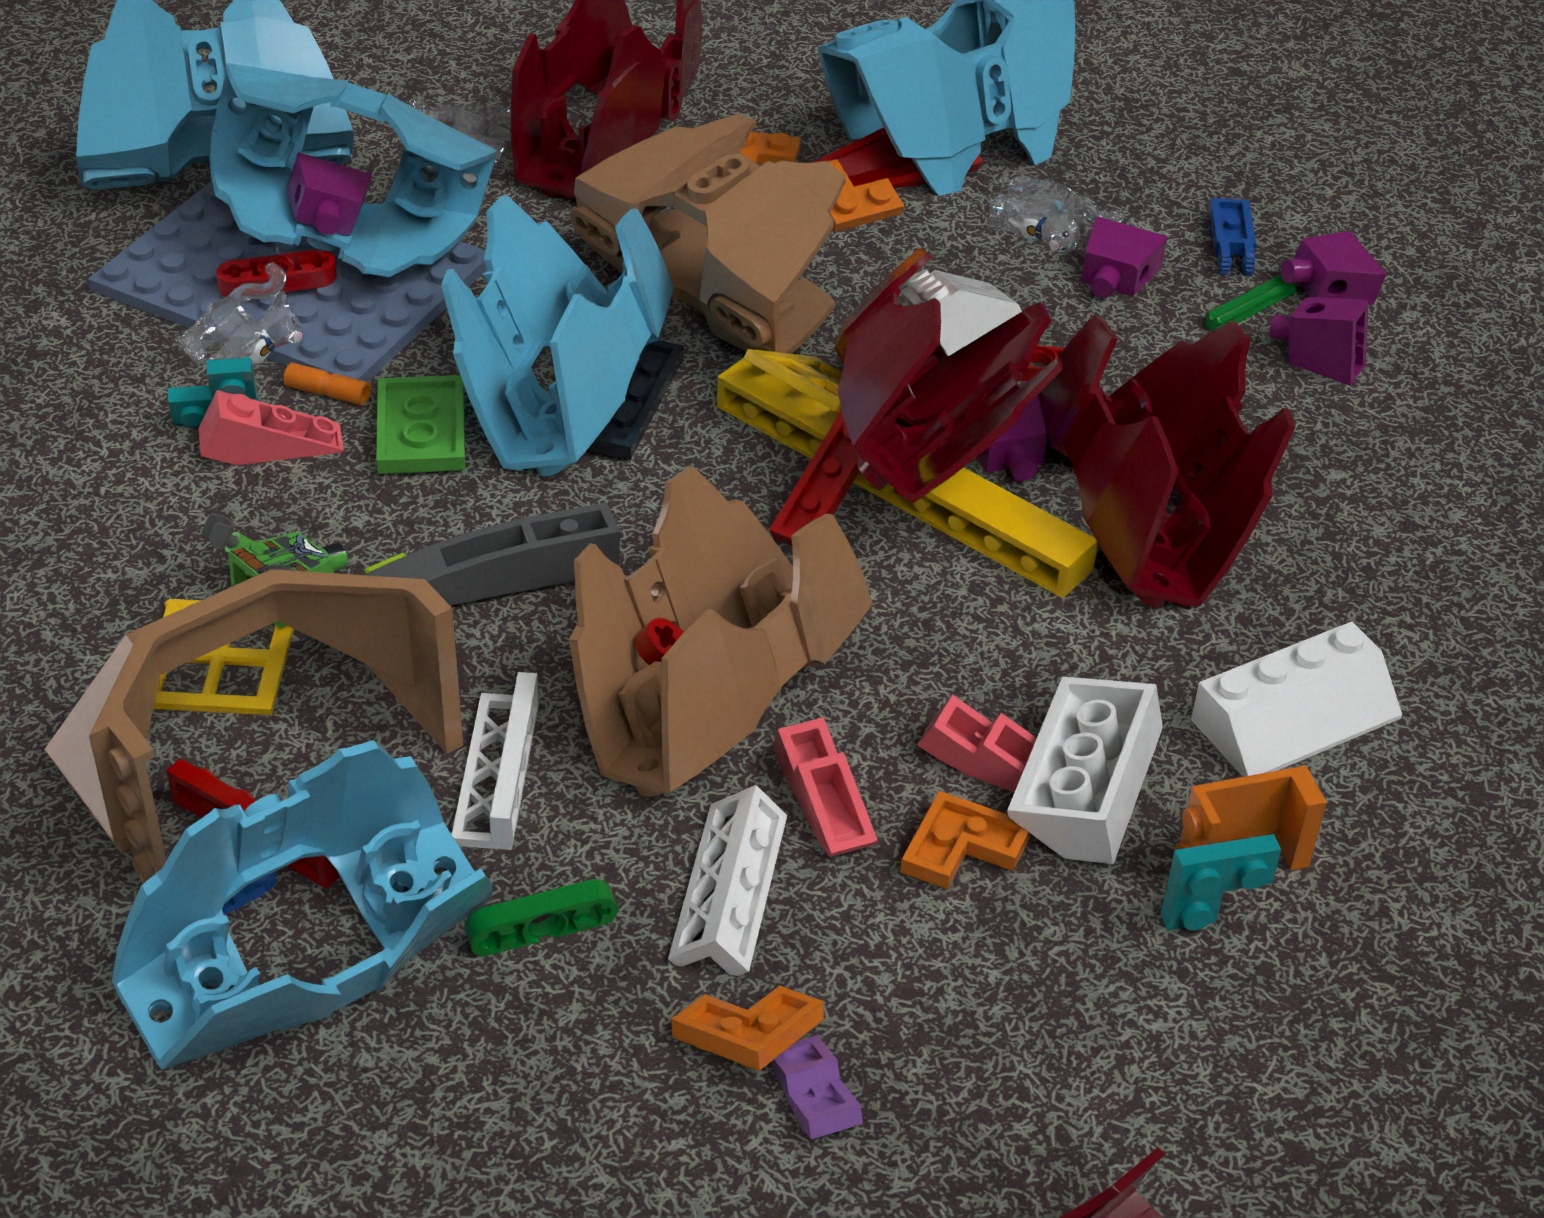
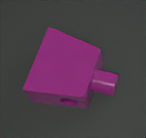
[287,152,372,235]
[1081,216,1168,298]
[1281,231,1386,305]
[1269,297,1368,386]
[976,395,1047,481]

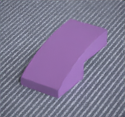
[770,1035,863,1140]

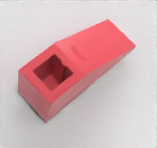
[198,390,344,465]

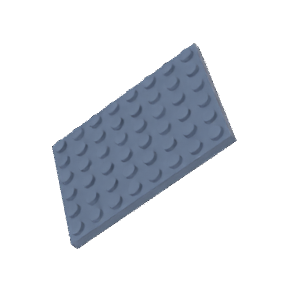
[88,181,487,382]

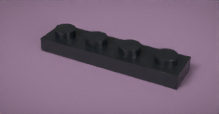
[590,340,684,460]

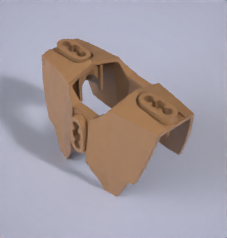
[570,114,846,354]
[569,467,873,797]

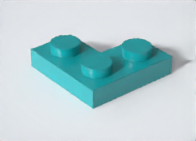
[168,357,259,428]
[1160,834,1281,930]

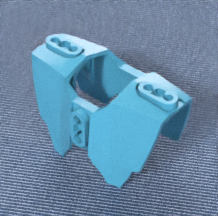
[76,0,354,189]
[818,0,1075,196]
[209,63,497,277]
[441,195,674,476]
[112,740,493,1070]

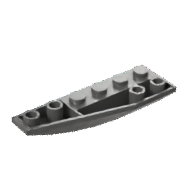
[365,502,620,605]

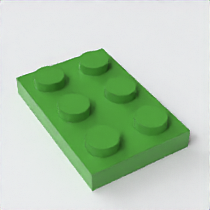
[376,375,466,474]

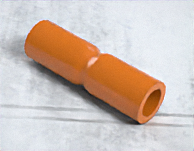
[284,362,371,406]

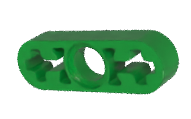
[464,879,618,957]

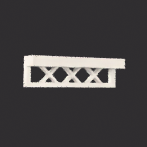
[451,672,539,850]
[668,785,787,976]

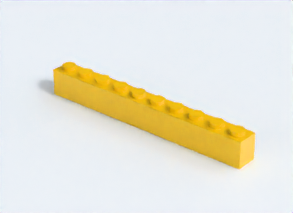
[717,358,1098,598]

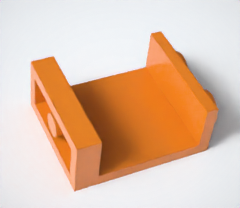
[1175,765,1327,871]

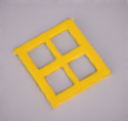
[744,349,842,412]
[153,599,294,715]

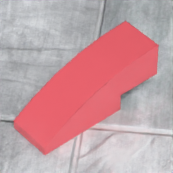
[917,694,1037,792]
[772,717,878,857]

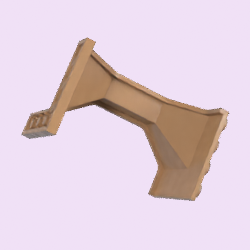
[44,569,463,884]

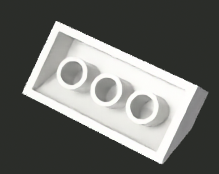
[901,269,1022,356]
[1191,622,1402,777]
[1007,677,1163,864]

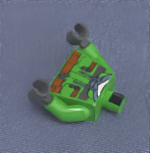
[202,513,348,628]

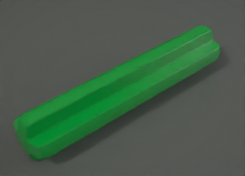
[1204,274,1298,332]

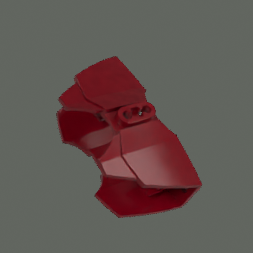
[511,0,702,198]
[834,248,1063,503]
[1038,315,1296,608]

